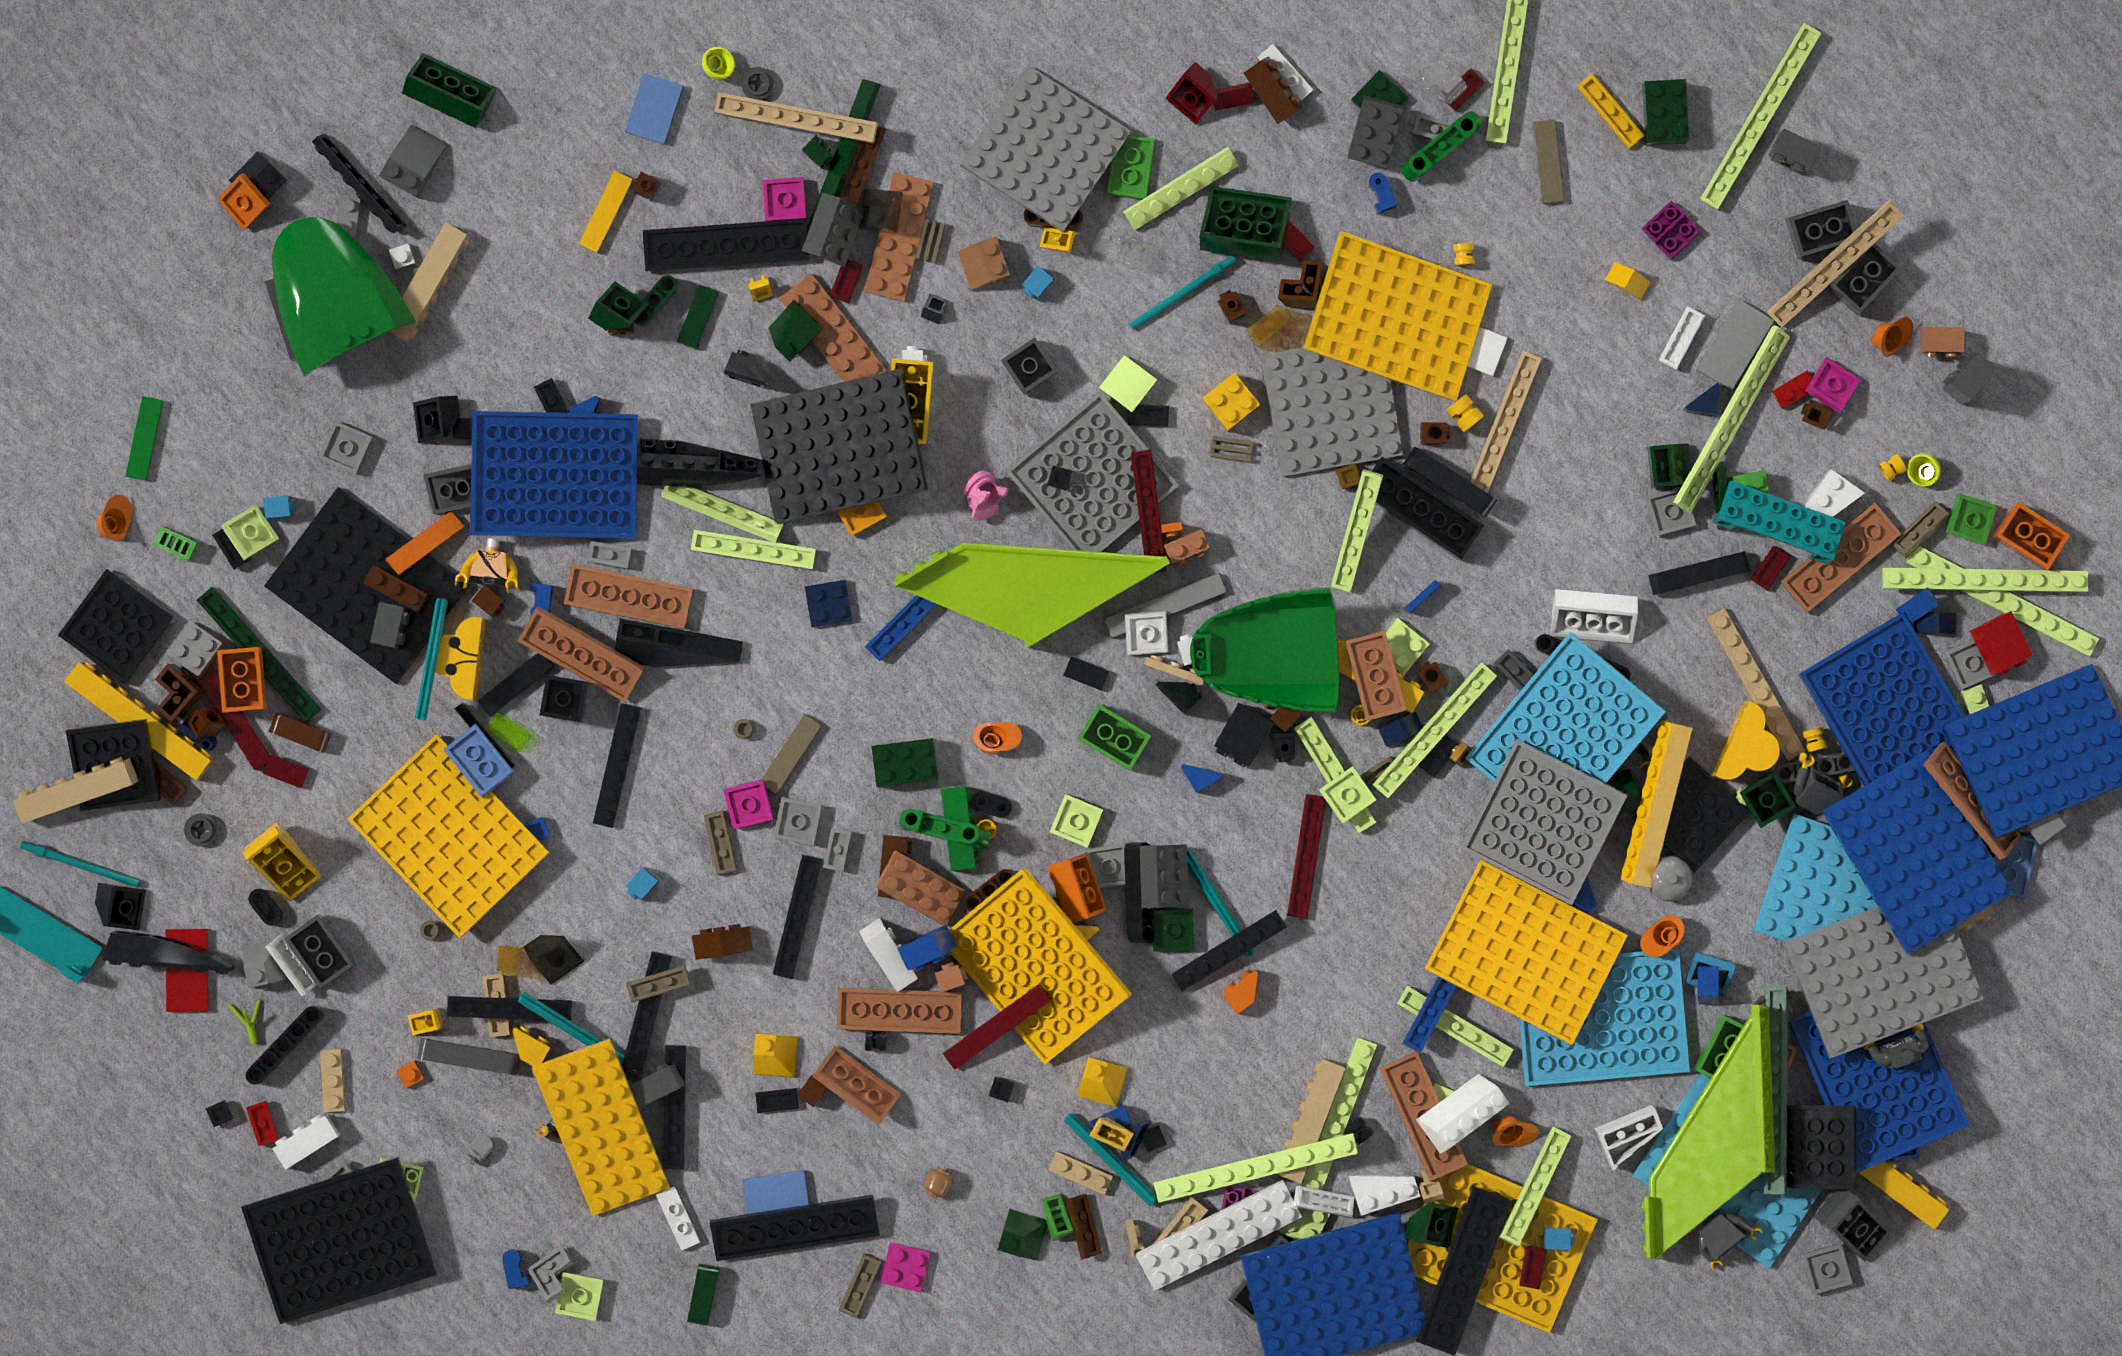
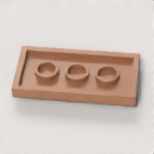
[1345,631,1406,721]
[875,851,965,926]
[812,1045,901,1125]

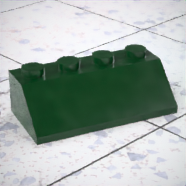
[402,53,497,128]

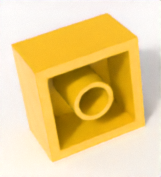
[1202,372,1260,431]

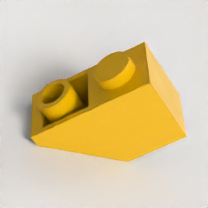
[513,1025,552,1066]

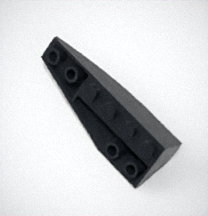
[637,438,762,487]
[615,618,743,667]
[103,930,235,974]

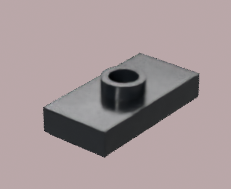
[1418,734,1459,778]

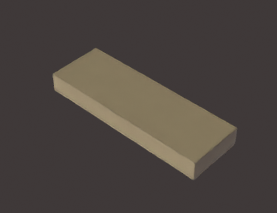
[1891,501,1950,559]
[704,810,738,875]
[626,965,691,1002]
[838,1253,882,1318]

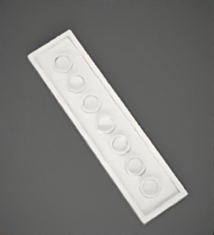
[1135,1180,1302,1291]

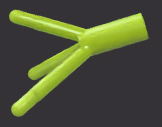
[228,1000,261,1044]

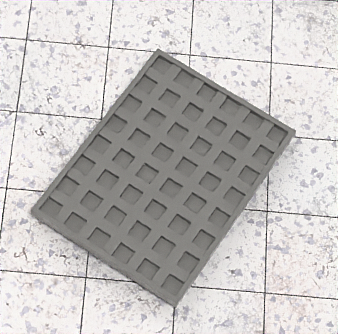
[1784,906,1984,1059]

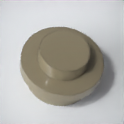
[734,719,754,740]
[420,920,441,941]

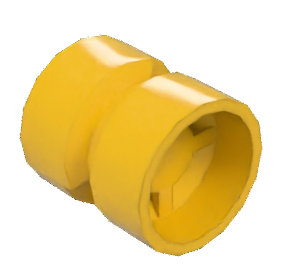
[1446,394,1484,433]

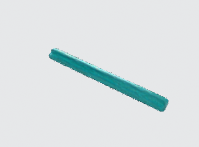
[415,598,448,721]
[1187,850,1255,958]
[518,992,625,1064]
[1064,1113,1157,1206]

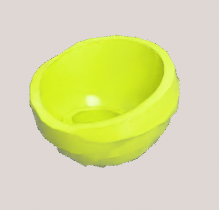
[702,47,735,80]
[1907,453,1941,486]

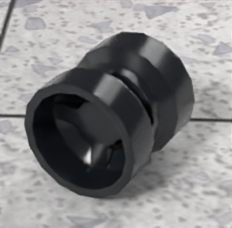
[865,1030,887,1052]
[1345,1116,1374,1145]

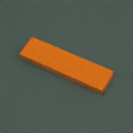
[386,511,464,576]

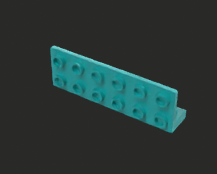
[1712,480,1845,565]
[0,886,103,984]

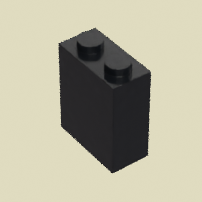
[1214,703,1274,768]

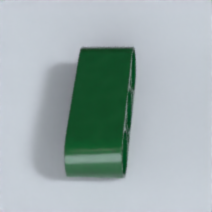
[634,275,678,327]
[687,1263,719,1326]

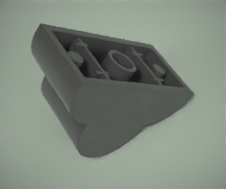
[1814,1189,1891,1262]

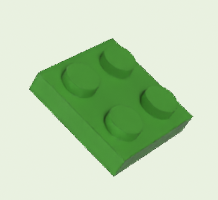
[1946,494,1997,545]

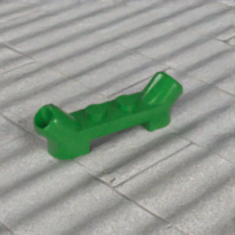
[1401,111,1482,182]
[899,809,991,850]

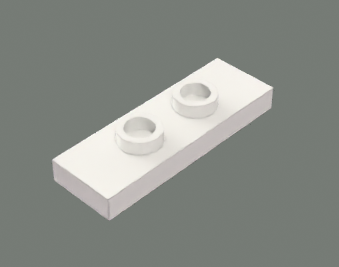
[1257,44,1313,101]
[1658,306,1706,370]
[265,934,316,996]
[656,1186,700,1251]
[1293,1186,1355,1218]

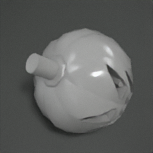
[1649,856,1693,902]

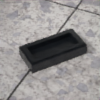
[1127,405,1169,427]
[1063,657,1109,691]
[755,1088,799,1113]

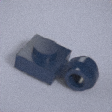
[179,715,217,750]

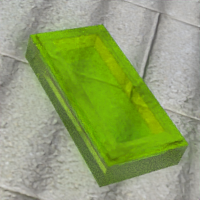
[486,712,532,752]

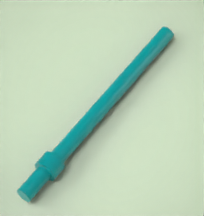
[1129,255,1236,330]
[20,841,140,888]

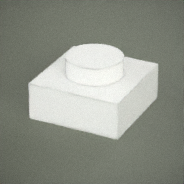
[389,244,416,270]

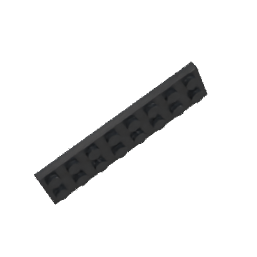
[642,218,810,272]
[1416,1186,1512,1356]
[710,1195,880,1261]

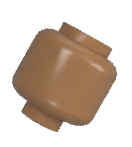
[922,1167,953,1199]

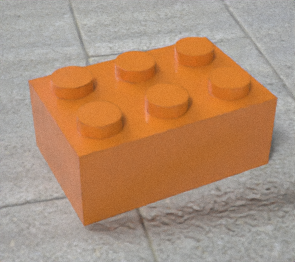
[1992,502,2070,570]
[217,647,267,713]
[1048,852,1107,923]

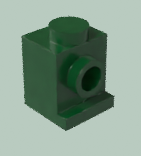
[802,135,834,169]

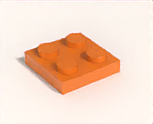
[217,173,271,230]

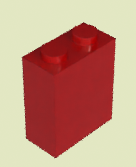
[1970,611,2032,676]

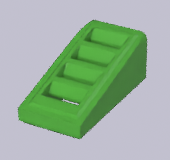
[153,526,199,562]
[1041,1194,1074,1241]

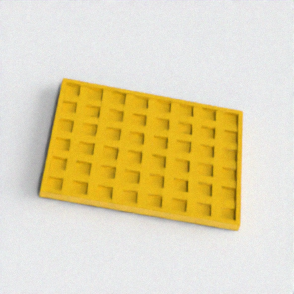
[1303,231,1492,402]
[347,734,550,939]
[1424,859,1628,1046]

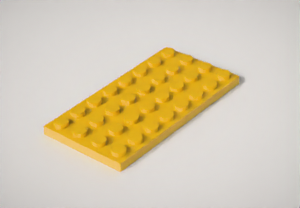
[532,1039,670,1216]

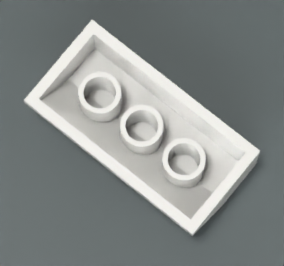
[1550,589,1638,643]
[1416,1074,1510,1154]

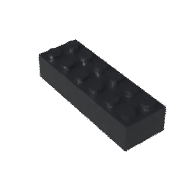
[1372,457,1484,561]

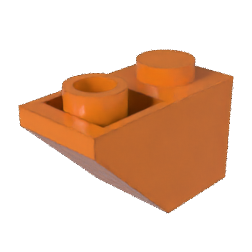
[1222,969,1258,1015]

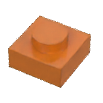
[1161,522,1182,537]
[396,1061,425,1089]

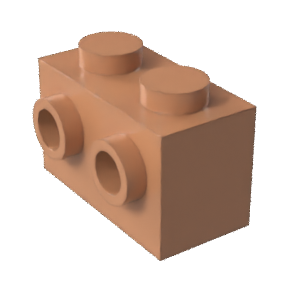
[1920,327,1964,358]
[1164,529,1210,567]
[935,962,968,992]

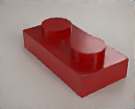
[1285,221,1315,261]
[1771,370,1812,409]
[246,1100,279,1146]

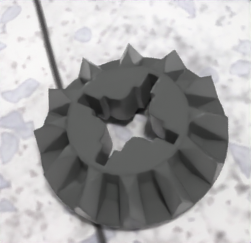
[741,67,774,100]
[184,813,217,846]

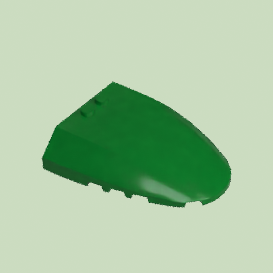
[272,217,416,377]
[1190,587,1340,712]

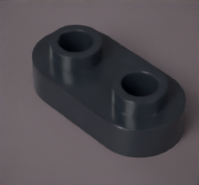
[972,791,1012,818]
[248,889,283,926]

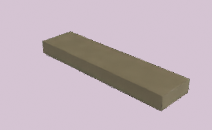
[1534,120,1564,204]
[762,714,822,794]

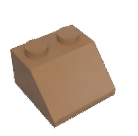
[958,236,1010,291]

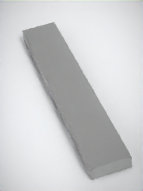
[1104,573,1226,638]

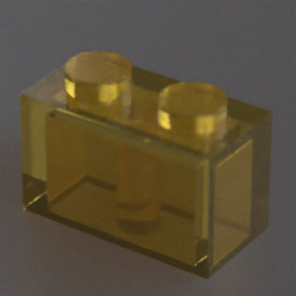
[1245,305,1291,348]
[496,945,523,976]

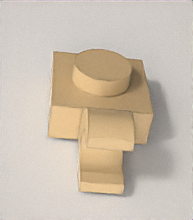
[1418,1169,1444,1204]
[1125,1219,1145,1258]

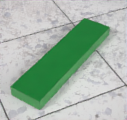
[125,396,163,481]

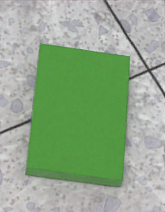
[1106,135,1155,199]

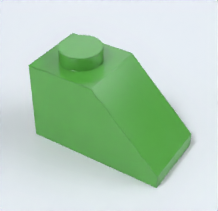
[1727,470,1769,492]

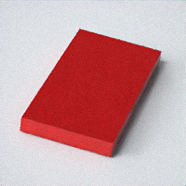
[165,929,209,1012]

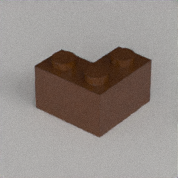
[1278,260,1328,308]
[155,664,205,722]
[692,924,753,960]

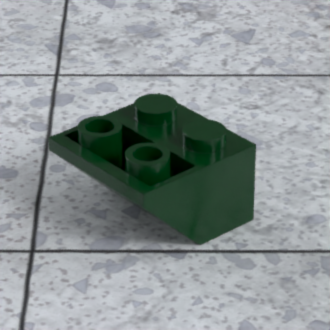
[1647,443,1691,489]

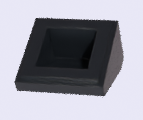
[921,294,949,324]

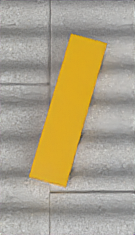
[1576,73,1645,150]
[579,170,633,254]

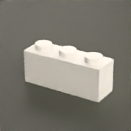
[273,1114,341,1170]

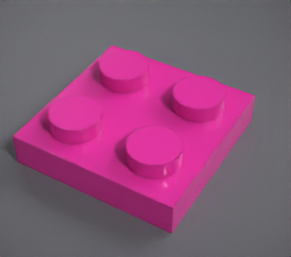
[762,177,806,221]
[1805,357,1860,413]
[723,779,774,829]
[880,1242,930,1292]

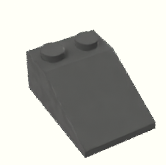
[379,125,447,198]
[424,463,471,515]

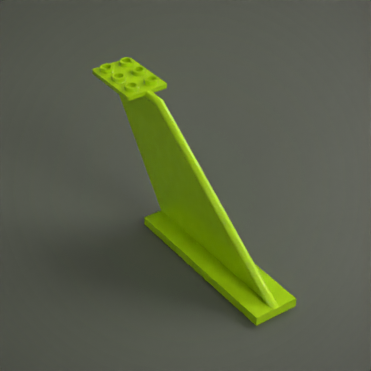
[894,542,1170,648]
[1642,1005,1775,1259]

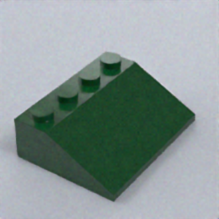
[1199,186,1292,262]

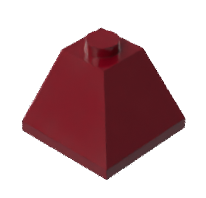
[1165,62,1218,125]

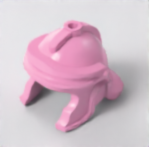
[963,471,1008,521]

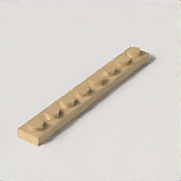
[714,92,878,144]
[1767,199,1904,328]
[1461,351,1542,506]
[1706,608,1805,761]

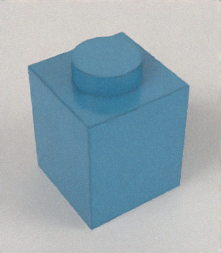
[1022,266,1054,299]
[263,495,295,520]
[626,867,659,900]
[1544,1227,1575,1250]

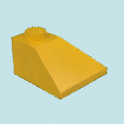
[753,1033,798,1077]
[1077,1056,1128,1107]

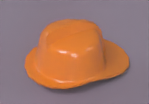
[1870,317,1913,357]
[96,495,133,541]
[972,722,1022,755]
[1640,915,1685,958]
[1492,1115,1538,1147]

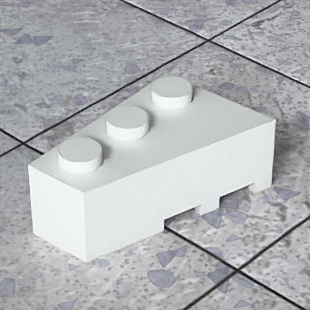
[1803,469,1864,517]
[859,918,918,992]
[1594,1105,1663,1171]
[1347,1174,1420,1215]

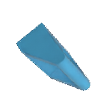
[1685,952,1736,995]

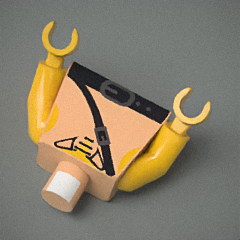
[455,538,519,593]

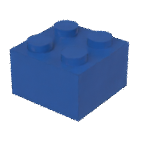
[897,925,957,971]

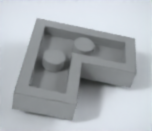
[1412,113,1452,165]
[527,1246,573,1303]

